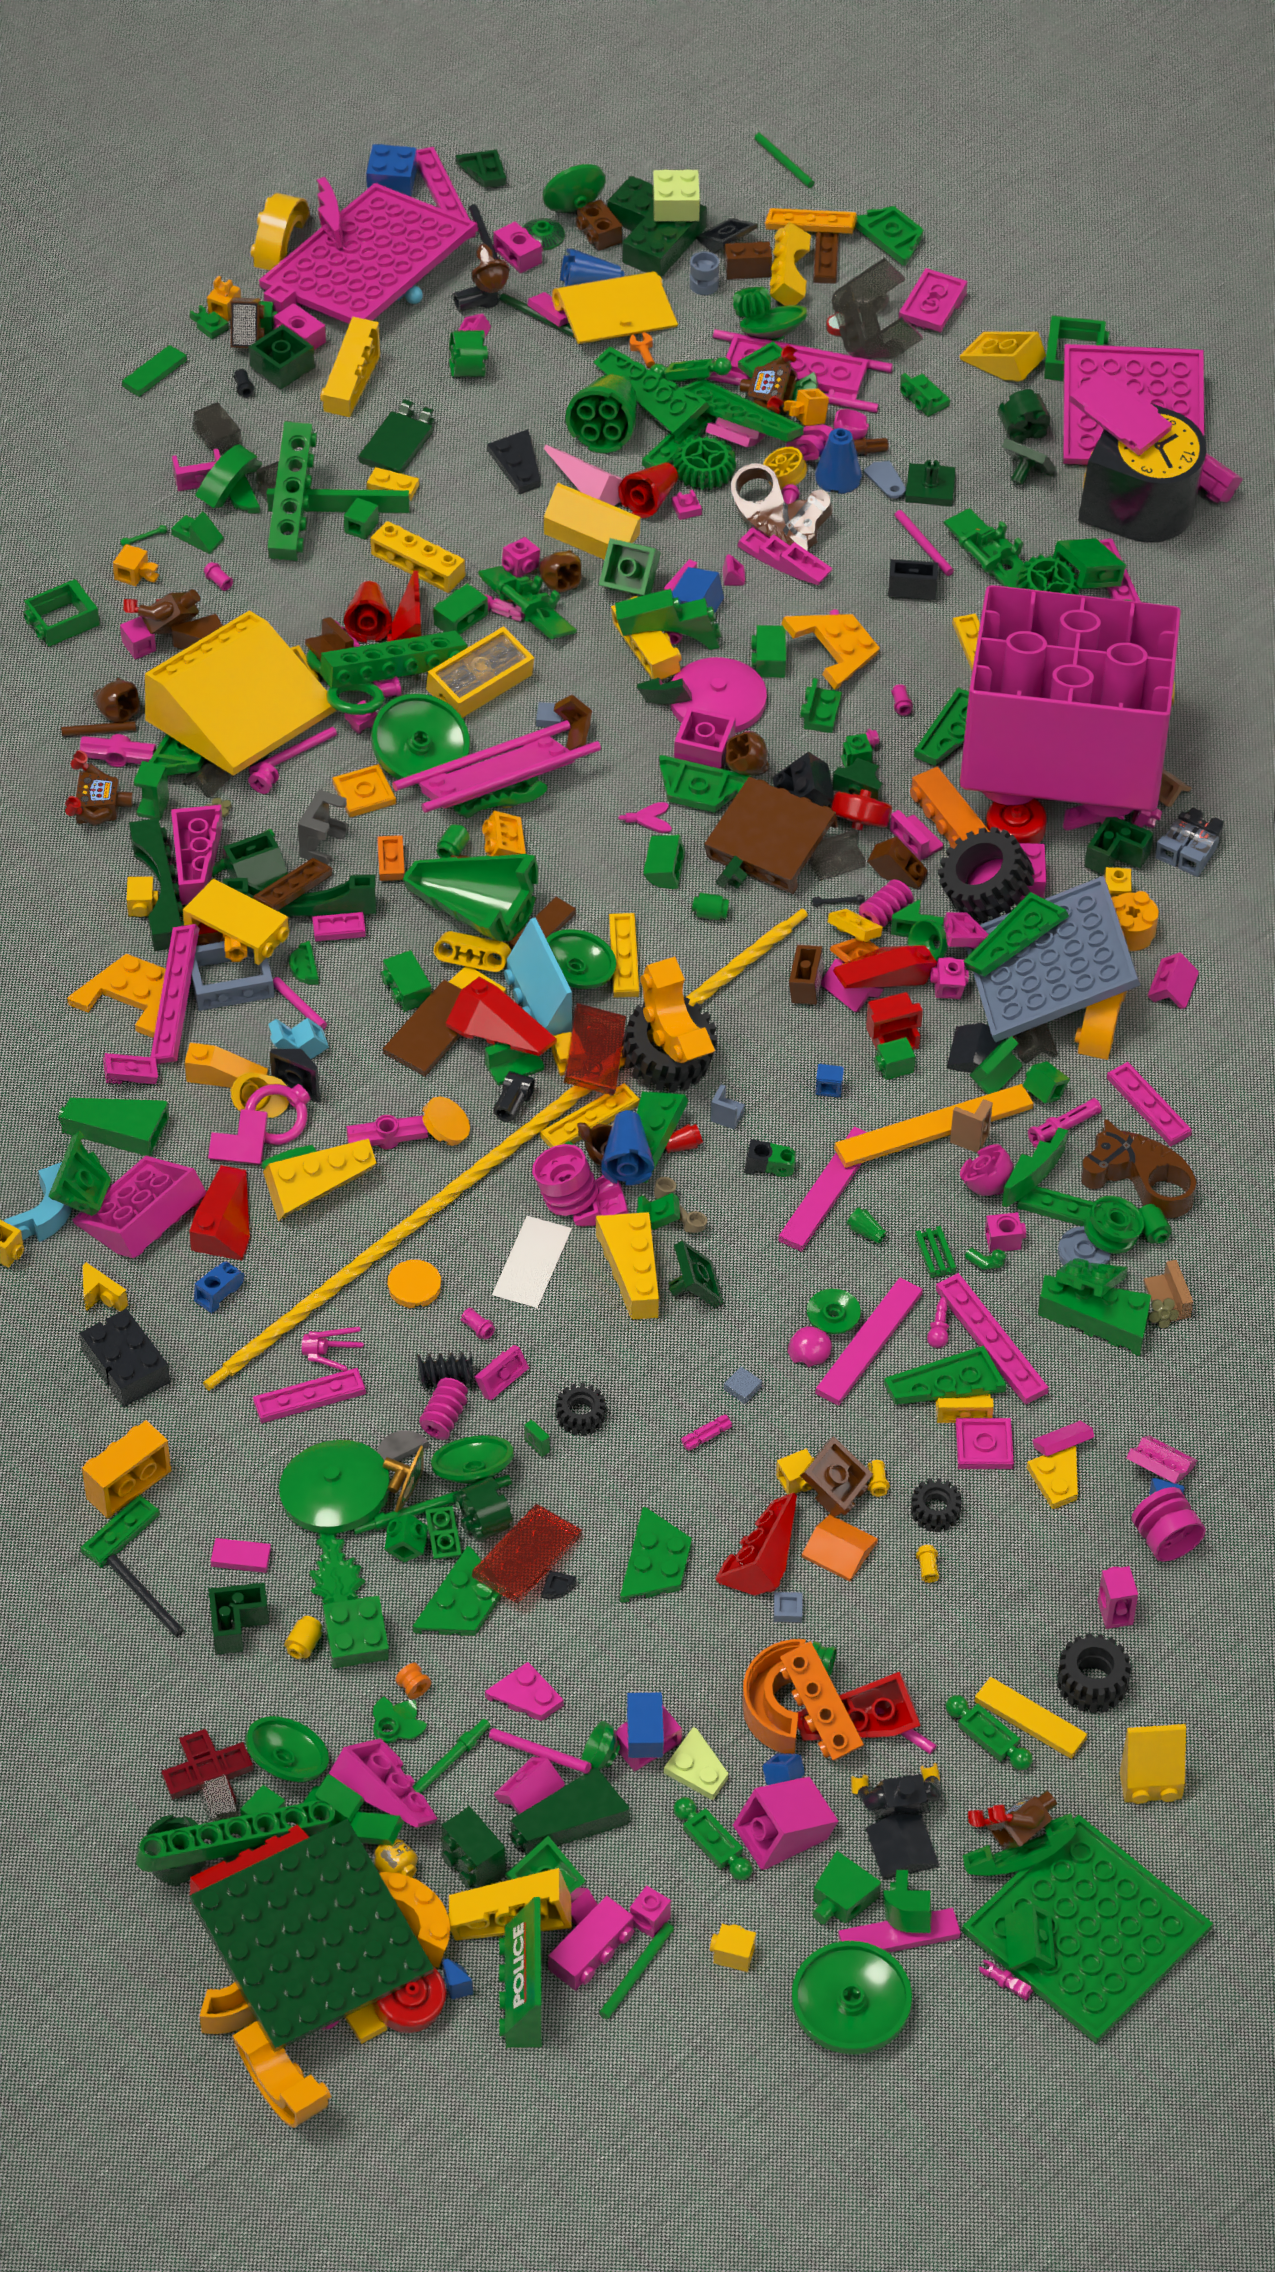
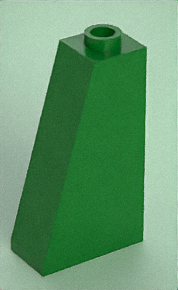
[58,1097,169,1157]

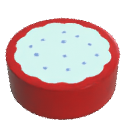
[826,314,850,336]

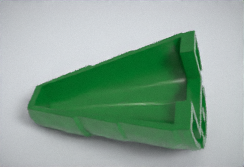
[403,854,539,942]

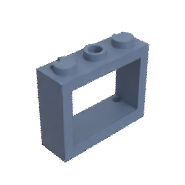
[191,941,274,1011]

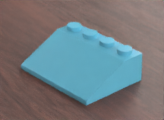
[504,918,572,1048]

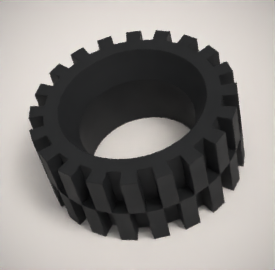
[938,827,1035,922]
[621,997,717,1092]

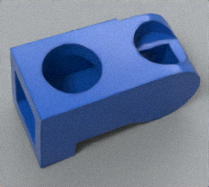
[194,1261,245,1314]

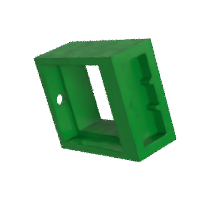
[23,579,100,647]

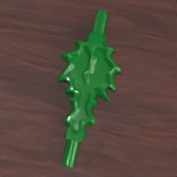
[309,1533,365,1604]

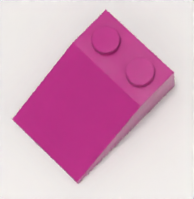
[968,843,1046,900]

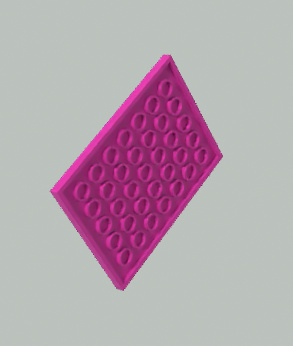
[259,183,478,324]

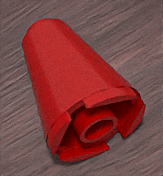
[618,463,678,518]
[343,581,392,643]

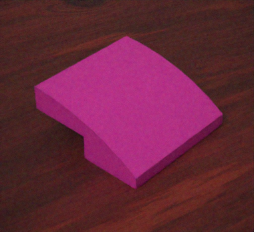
[705,417,766,447]
[1126,1435,1198,1483]

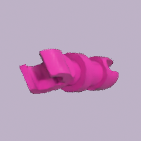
[978,1960,1033,2000]

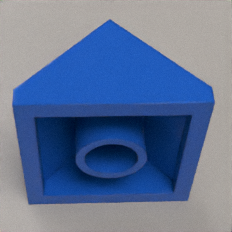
[672,567,724,612]

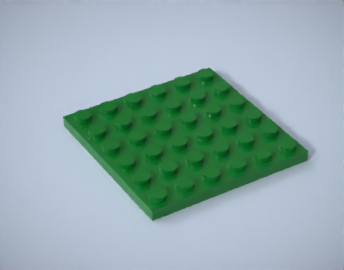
[962,1814,1213,2044]

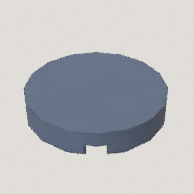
[1058,1226,1111,1265]

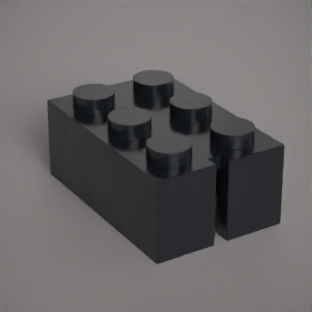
[79,1308,170,1408]

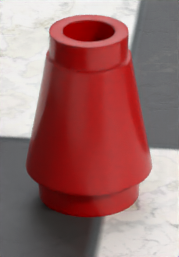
[665,1124,703,1153]

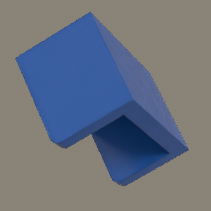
[627,1692,664,1758]

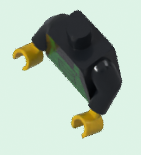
[851,1763,941,1821]

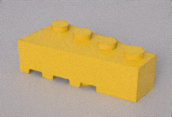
[263,1138,376,1221]
[596,1212,659,1320]

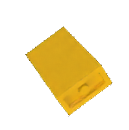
[183,879,290,965]

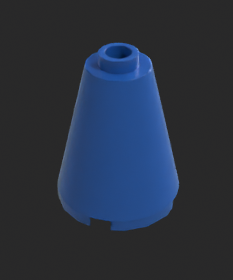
[560,249,624,287]
[815,428,862,494]
[601,1110,654,1185]

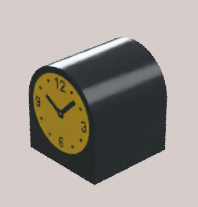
[1078,403,1207,543]

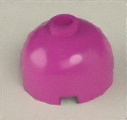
[960,1144,1014,1196]

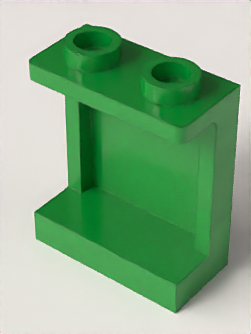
[1052,538,1126,589]

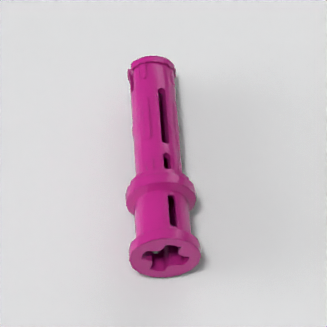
[1028,1098,1102,1148]

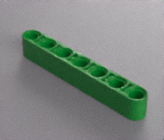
[136,1800,335,1872]

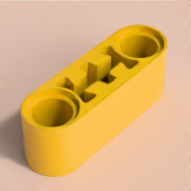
[434,931,511,972]

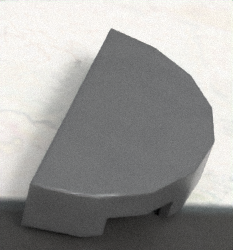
[378,1430,429,1461]

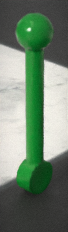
[120,525,167,547]

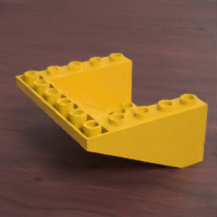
[145,610,337,776]

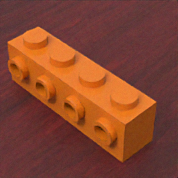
[778,1641,864,1761]

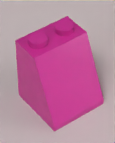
[733,1776,839,1870]

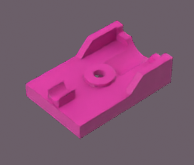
[899,268,967,332]

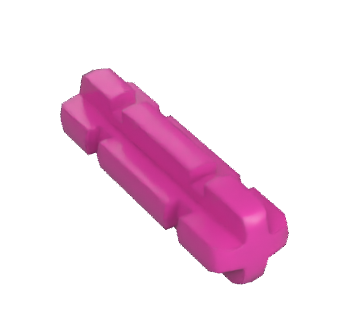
[484,594,525,621]
[681,1415,732,1451]

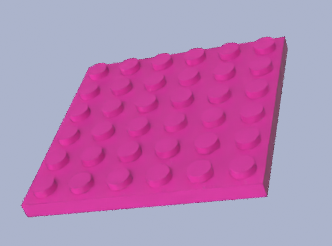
[1063,344,1204,465]

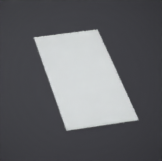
[492,1216,572,1308]

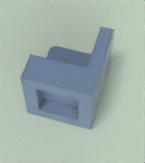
[711,1084,745,1130]

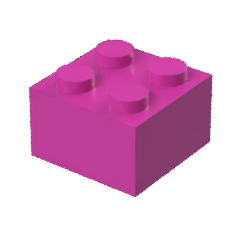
[674,707,736,769]

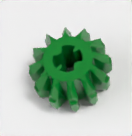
[732,286,772,318]

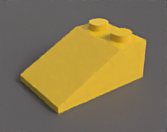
[959,332,1046,382]
[1119,1724,1186,1804]

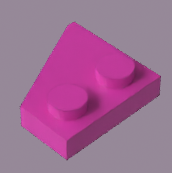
[944,912,989,949]
[485,1662,564,1721]

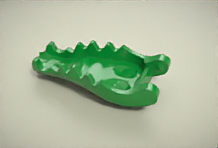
[454,776,547,818]

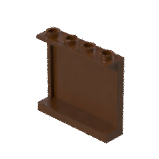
[704,777,838,894]

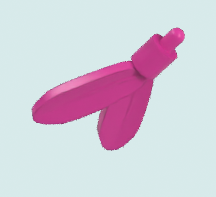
[618,802,672,833]

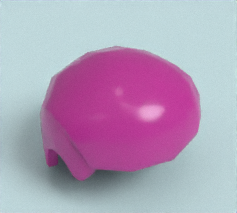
[834,409,869,440]
[787,1326,832,1367]

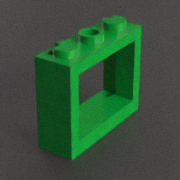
[1044,315,1110,381]

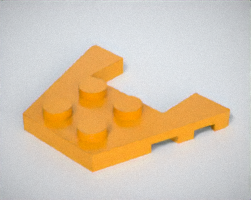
[781,614,880,690]
[67,954,166,1038]

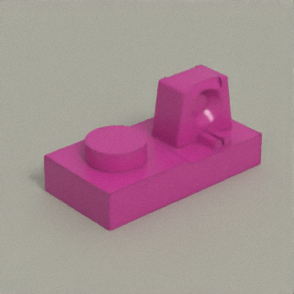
[103,1053,158,1084]
[475,1345,529,1400]

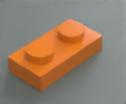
[377,835,404,881]

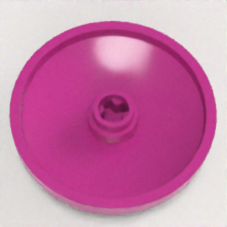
[670,657,767,733]

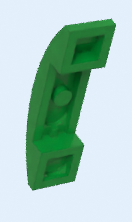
[962,1813,1077,1876]

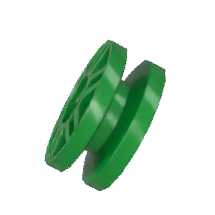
[1084,1195,1144,1254]

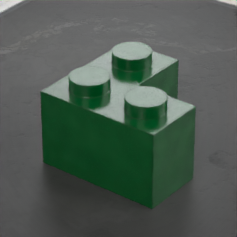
[1084,817,1154,875]
[208,1582,269,1655]

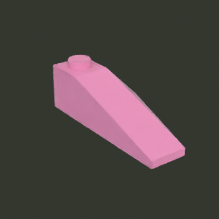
[544,445,623,506]

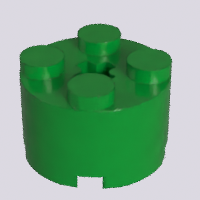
[449,330,488,377]

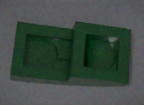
[637,678,692,704]

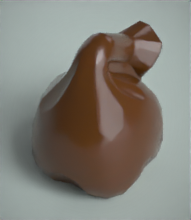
[539,550,582,592]
[93,677,140,723]
[726,731,769,776]

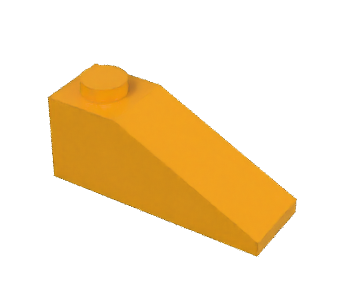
[184,1043,268,1088]

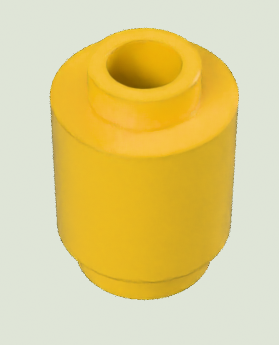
[284,1616,323,1659]

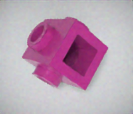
[502,537,540,578]
[930,957,969,999]

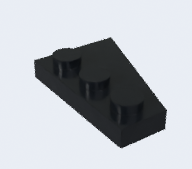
[487,429,540,495]

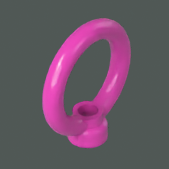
[245,1084,311,1145]

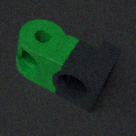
[744,1139,796,1177]

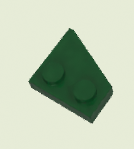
[455,149,506,188]

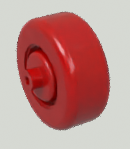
[831,789,893,830]
[986,798,1047,844]
[373,1966,446,2033]

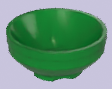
[908,920,948,962]
[581,1720,620,1770]

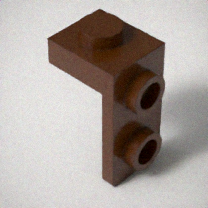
[553,694,593,751]

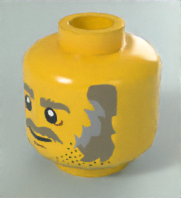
[374,1839,418,1877]

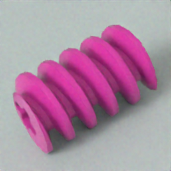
[859,879,914,927]
[419,1378,468,1440]

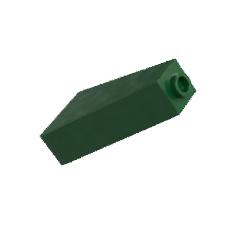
[509,1767,630,1854]

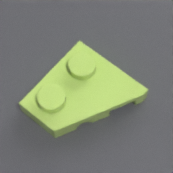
[664,1727,728,1800]

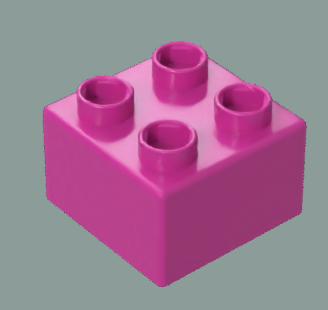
[960,585,1181,817]

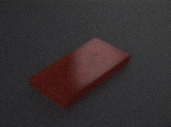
[563,1003,626,1096]
[472,1503,582,1604]

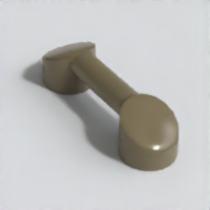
[654,1177,707,1233]

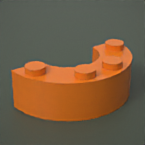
[742,1639,806,1754]

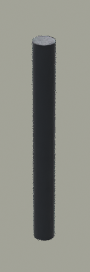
[469,204,499,259]
[107,1555,184,1637]

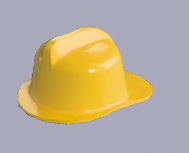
[230,1072,289,1118]

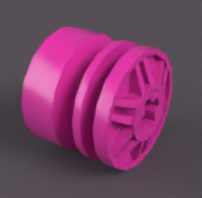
[532,1144,598,1216]
[1131,1487,1206,1562]

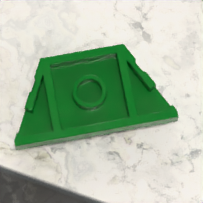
[855,206,924,266]
[149,734,206,776]
[659,755,751,813]
[48,1131,111,1216]
[1055,1258,1128,1297]
[620,1507,692,1603]
[413,1546,503,1636]

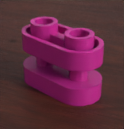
[785,425,833,461]

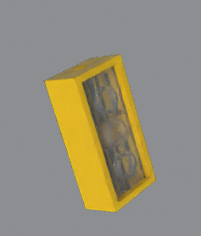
[426,626,534,718]

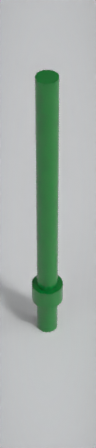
[352,1474,512,1535]
[384,1718,491,1815]

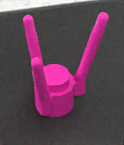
[302,1327,364,1371]

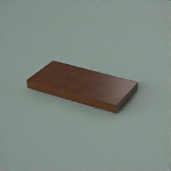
[383,980,462,1077]

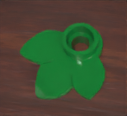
[373,1697,427,1743]

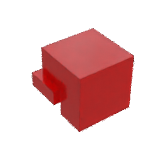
[866,992,923,1050]

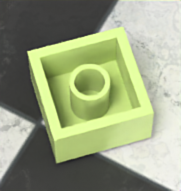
[653,170,700,221]

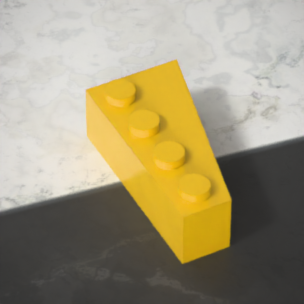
[320,317,380,417]
[449,1868,571,1941]

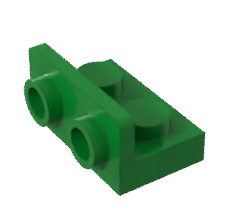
[900,373,950,417]
[800,678,842,733]

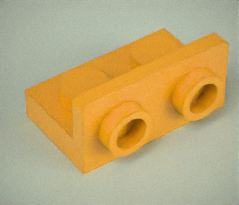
[482,811,526,856]

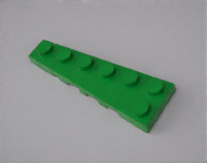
[593,347,710,438]
[681,379,804,442]

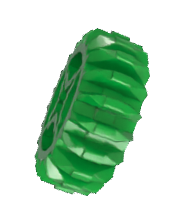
[673,435,736,491]
[1016,554,1080,595]

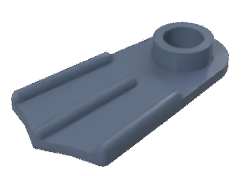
[864,461,905,499]

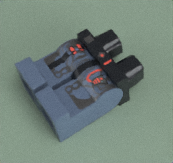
[1155,807,1224,877]

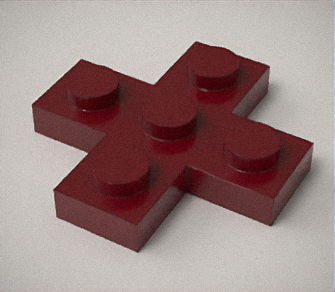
[161,1728,254,1814]

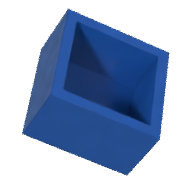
[366,144,417,197]

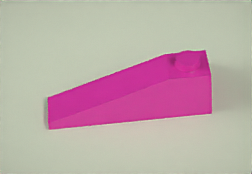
[329,1738,438,1828]

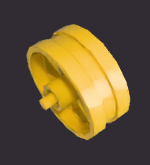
[763,447,808,489]

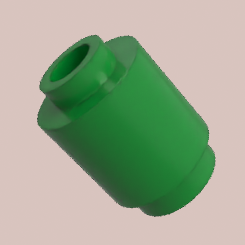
[436,824,470,858]
[692,892,729,921]
[1139,1204,1172,1244]

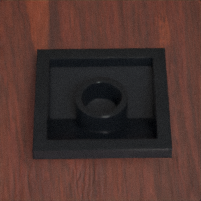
[696,218,758,254]
[947,1023,1007,1073]
[269,1048,320,1103]
[866,1814,939,1880]

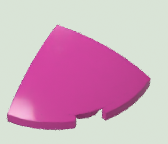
[573,1175,630,1226]

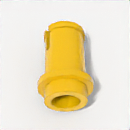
[867,1460,890,1497]
[916,1545,939,1583]

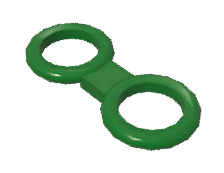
[306,649,385,715]

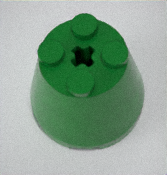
[565,374,636,453]

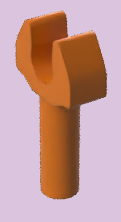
[630,332,655,368]

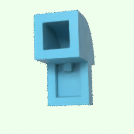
[268,1018,329,1059]

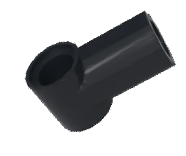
[453,286,498,312]
[493,1071,535,1123]

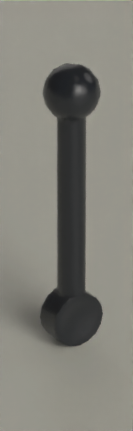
[812,894,865,907]

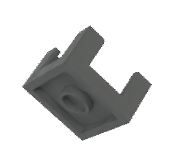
[298,789,348,865]

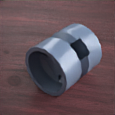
[690,252,719,295]

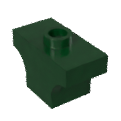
[832,758,883,801]

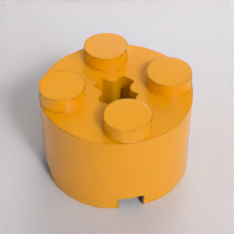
[1112,891,1159,951]

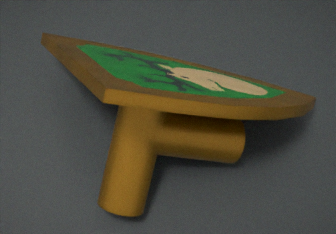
[383,1446,424,1512]

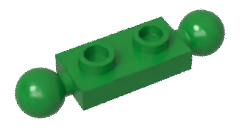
[650,357,732,382]
[945,1695,1033,1771]
[673,1797,753,1881]

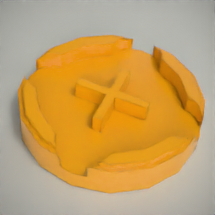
[422,1096,470,1146]
[388,1260,441,1308]

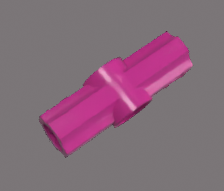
[80,734,157,767]
[346,1115,428,1149]

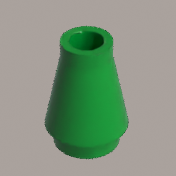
[846,1207,887,1244]

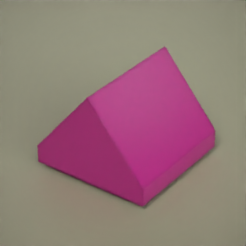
[722,554,745,586]
[570,1888,598,1926]

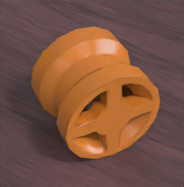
[395,1663,431,1699]

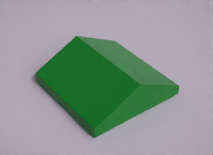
[505,1836,586,1894]

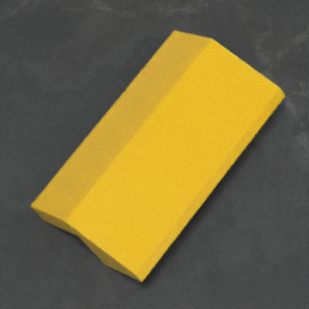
[544,483,640,560]

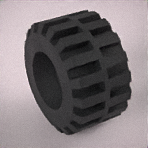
[1057,1634,1131,1713]

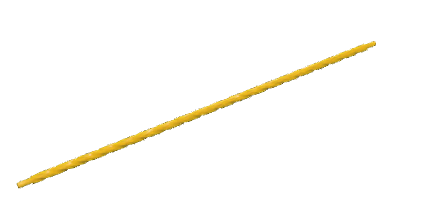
[203,909,808,1391]

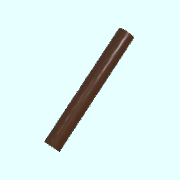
[61,721,136,737]

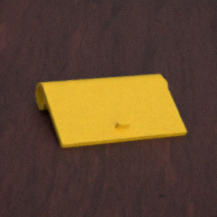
[552,271,678,344]

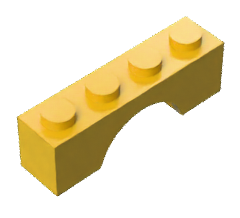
[770,222,811,306]

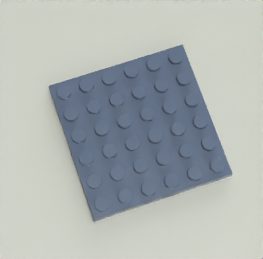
[966,876,1141,1042]

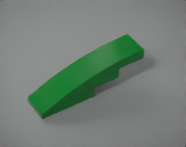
[1002,1127,1068,1208]

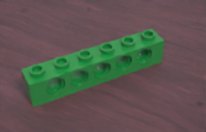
[268,421,317,561]
[320,630,467,688]

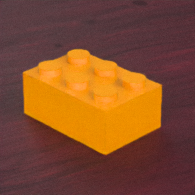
[82,1420,171,1519]

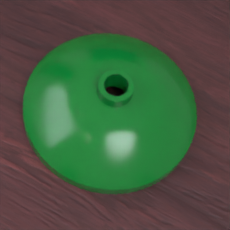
[542,164,606,213]
[740,305,808,341]
[546,929,616,989]
[431,1435,514,1484]
[245,1716,329,1782]

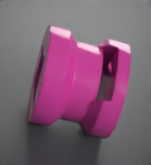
[248,762,279,794]

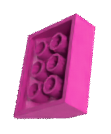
[72,1156,206,1258]

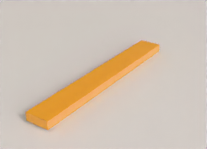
[834,1084,1034,1168]

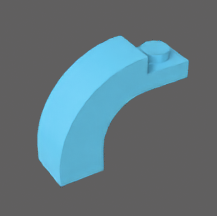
[4,1162,72,1242]

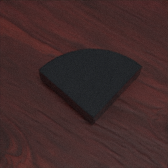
[542,1570,577,1599]

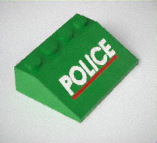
[499,1897,542,2048]

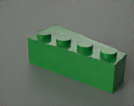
[1038,1275,1151,1357]

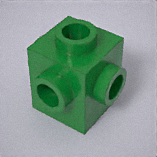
[384,1513,428,1563]

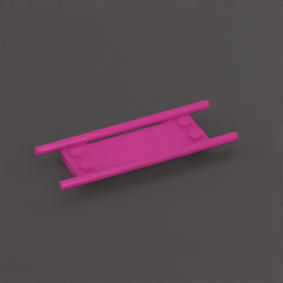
[706,329,893,413]
[392,720,601,813]

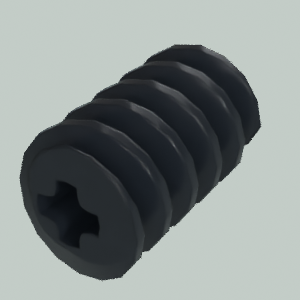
[417,1351,473,1389]

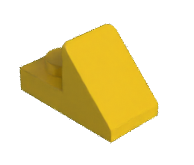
[83,1262,128,1311]

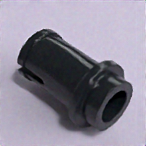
[233,369,255,398]

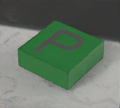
[524,1420,550,1457]

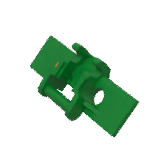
[944,508,1023,588]
[478,566,577,640]

